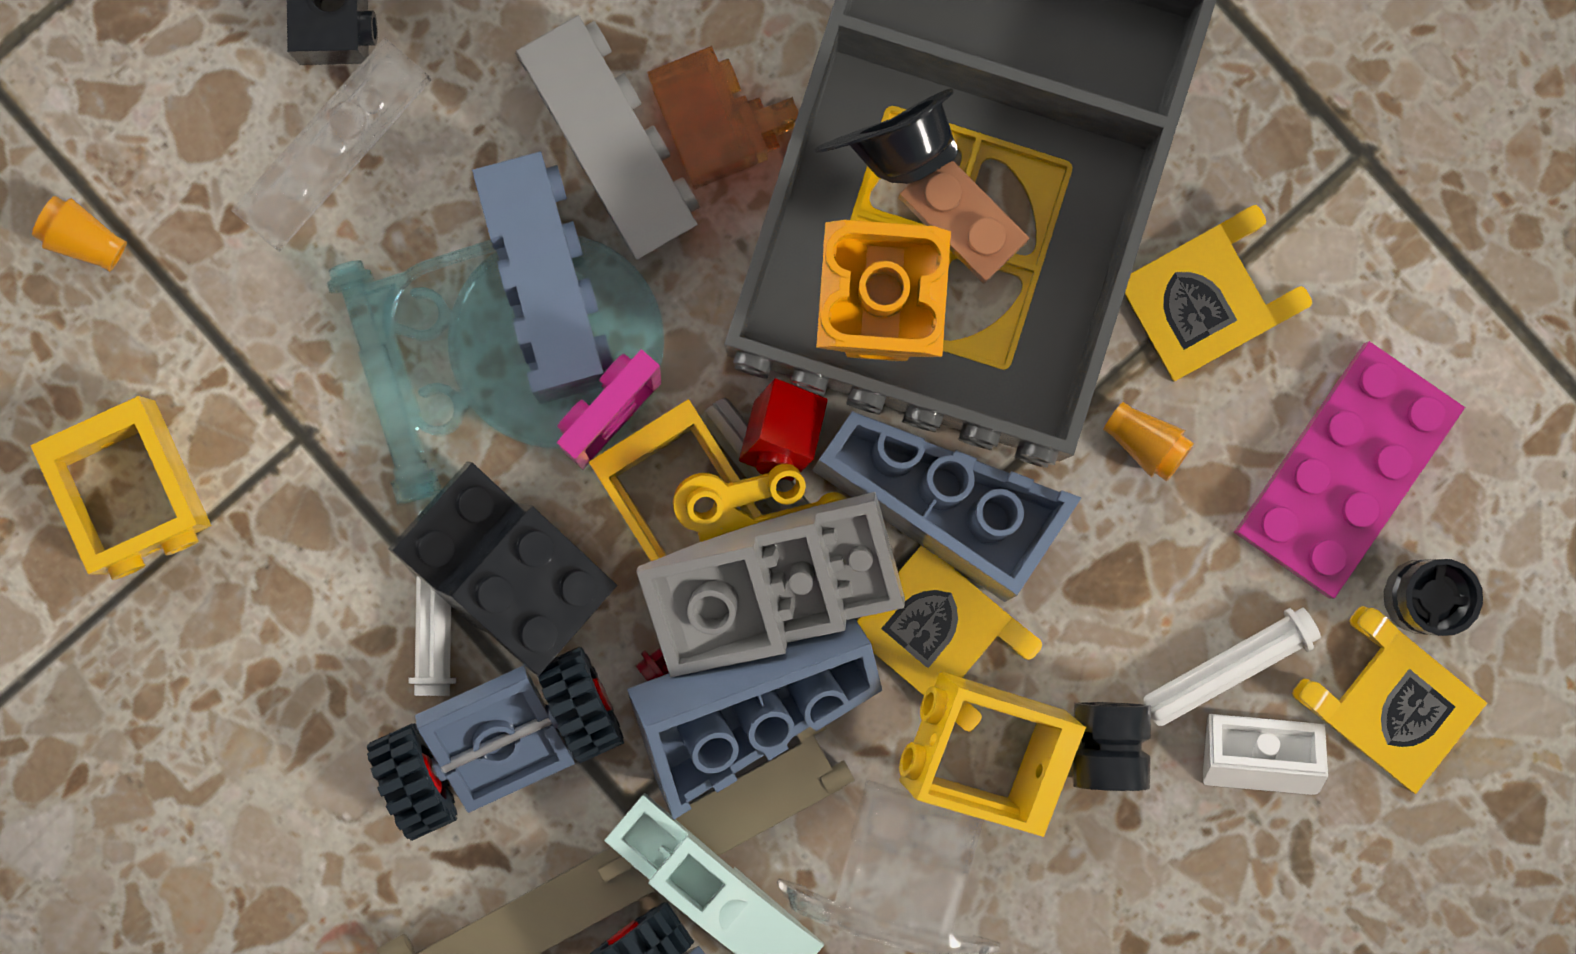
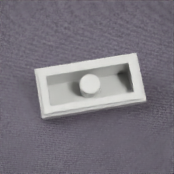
[1203,714,1328,795]

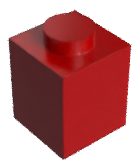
[739,378,828,482]

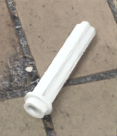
[408,510,456,696]
[1143,607,1321,726]

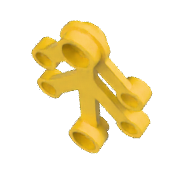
[673,464,847,542]

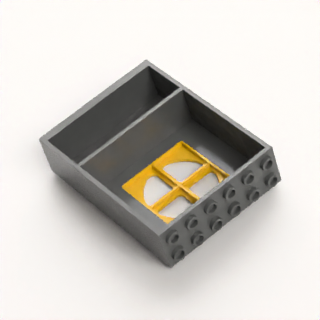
[724,0,1216,468]

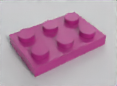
[556,349,661,470]

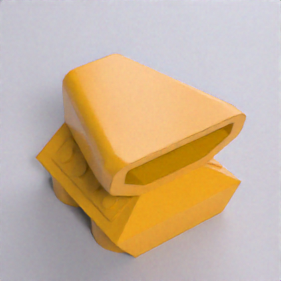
[816,220,951,361]

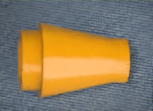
[32,196,127,272]
[1103,401,1194,481]

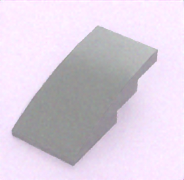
[636,492,905,677]

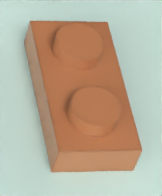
[898,161,1030,284]

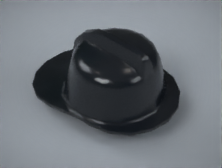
[815,88,958,184]

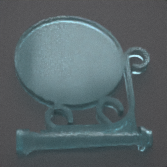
[327,236,664,505]

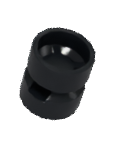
[1383,559,1483,636]
[1073,702,1151,791]

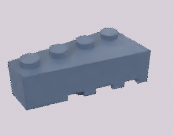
[472,151,613,404]
[812,411,1081,602]
[627,618,883,820]

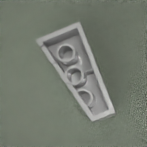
[515,15,700,260]

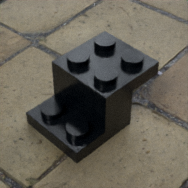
[388,461,618,676]

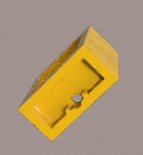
[30,396,212,580]
[589,399,762,561]
[899,671,1086,837]

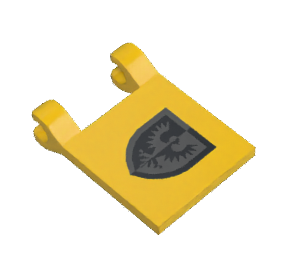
[1124,205,1312,382]
[857,545,1043,732]
[1292,606,1487,794]

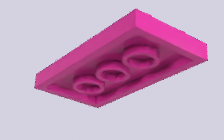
[1234,341,1466,599]

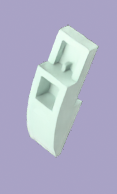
[604,793,824,954]

